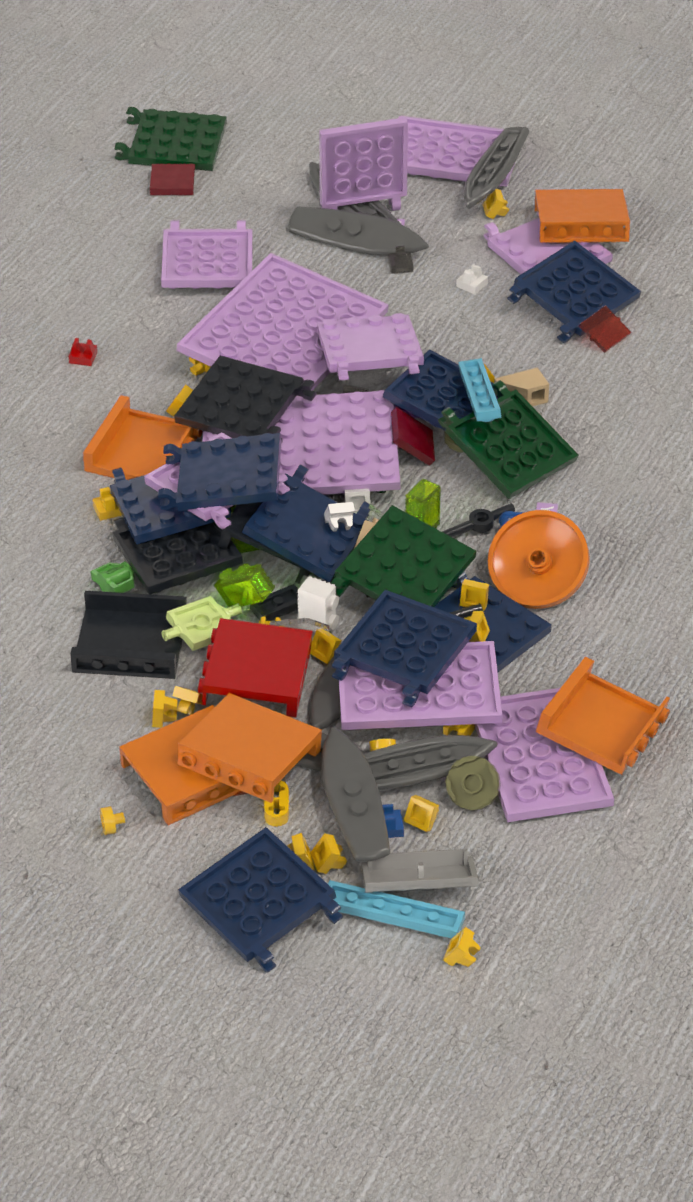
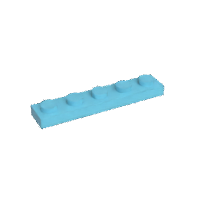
[458,358,501,422]
[328,880,465,939]

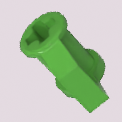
[90,561,135,593]

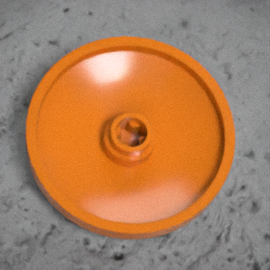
[488,510,590,609]

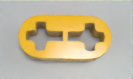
[264,780,289,827]

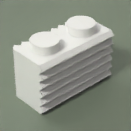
[297,576,339,633]

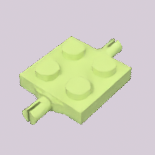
[161,596,242,651]

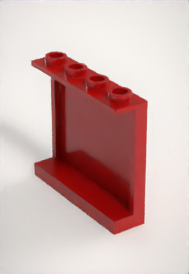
[198,618,313,718]

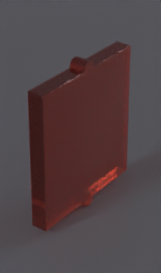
[579,305,631,353]

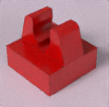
[69,338,98,366]

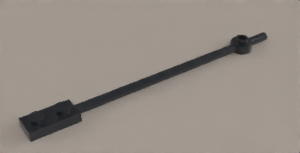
[250,503,515,621]

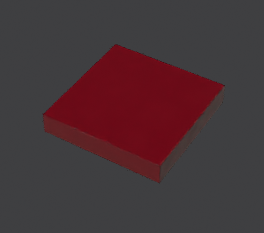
[150,164,195,195]
[391,407,435,466]

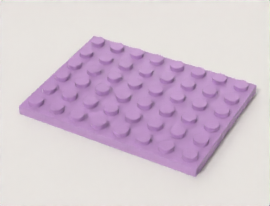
[176,253,389,391]
[203,390,401,494]

